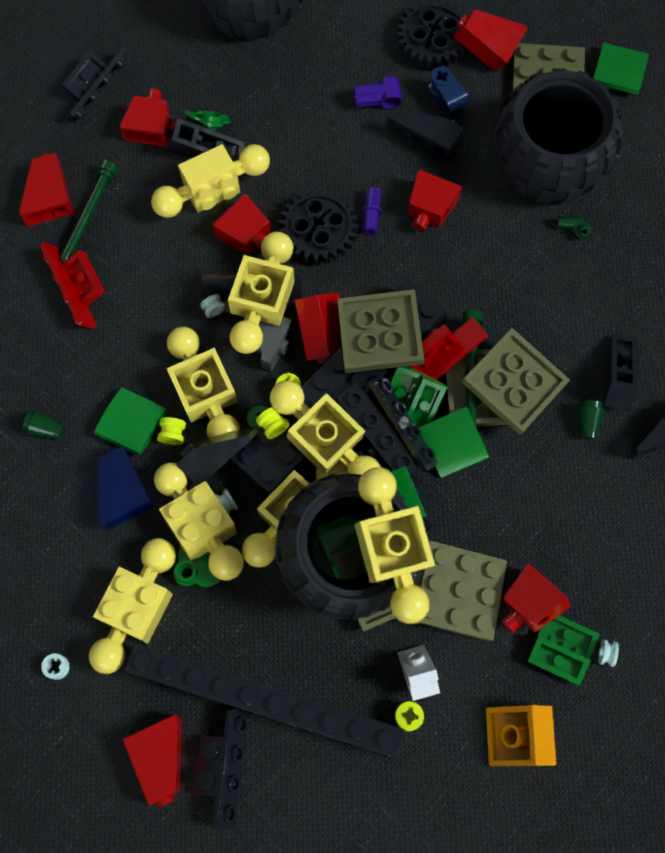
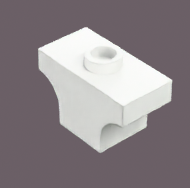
[398,645,440,701]

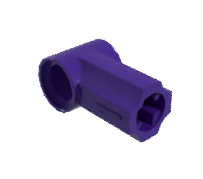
[354,76,402,109]

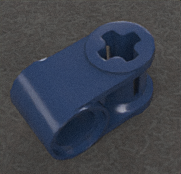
[428,67,469,115]

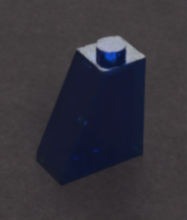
[99,446,154,531]

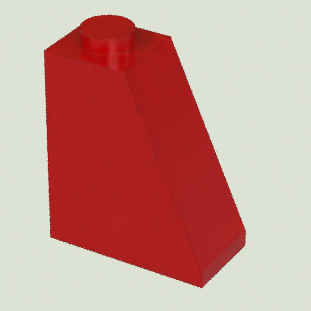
[453,9,528,72]
[19,153,74,227]
[295,293,341,364]
[123,714,182,808]

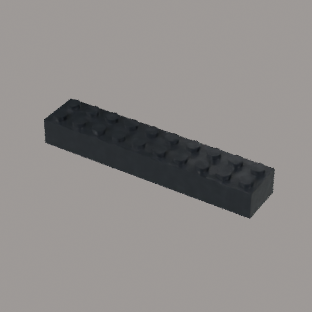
[231,279,447,497]

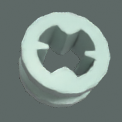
[200,294,225,318]
[215,489,238,515]
[598,640,619,667]
[42,653,69,680]

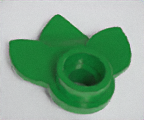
[184,110,230,130]
[173,547,221,588]

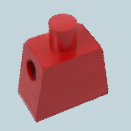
[120,88,170,146]
[408,170,462,232]
[213,194,271,254]
[501,564,570,633]

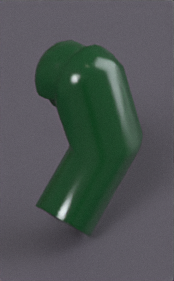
[557,216,591,239]

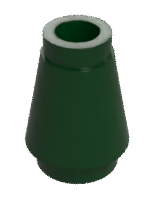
[578,400,605,439]
[22,410,64,440]

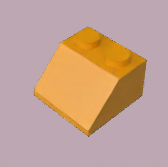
[486,705,556,766]

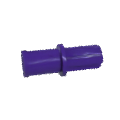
[362,186,381,235]

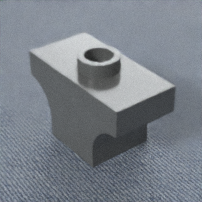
[255,316,293,372]

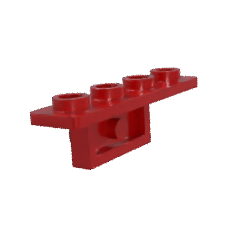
[40,242,105,329]
[411,318,488,380]

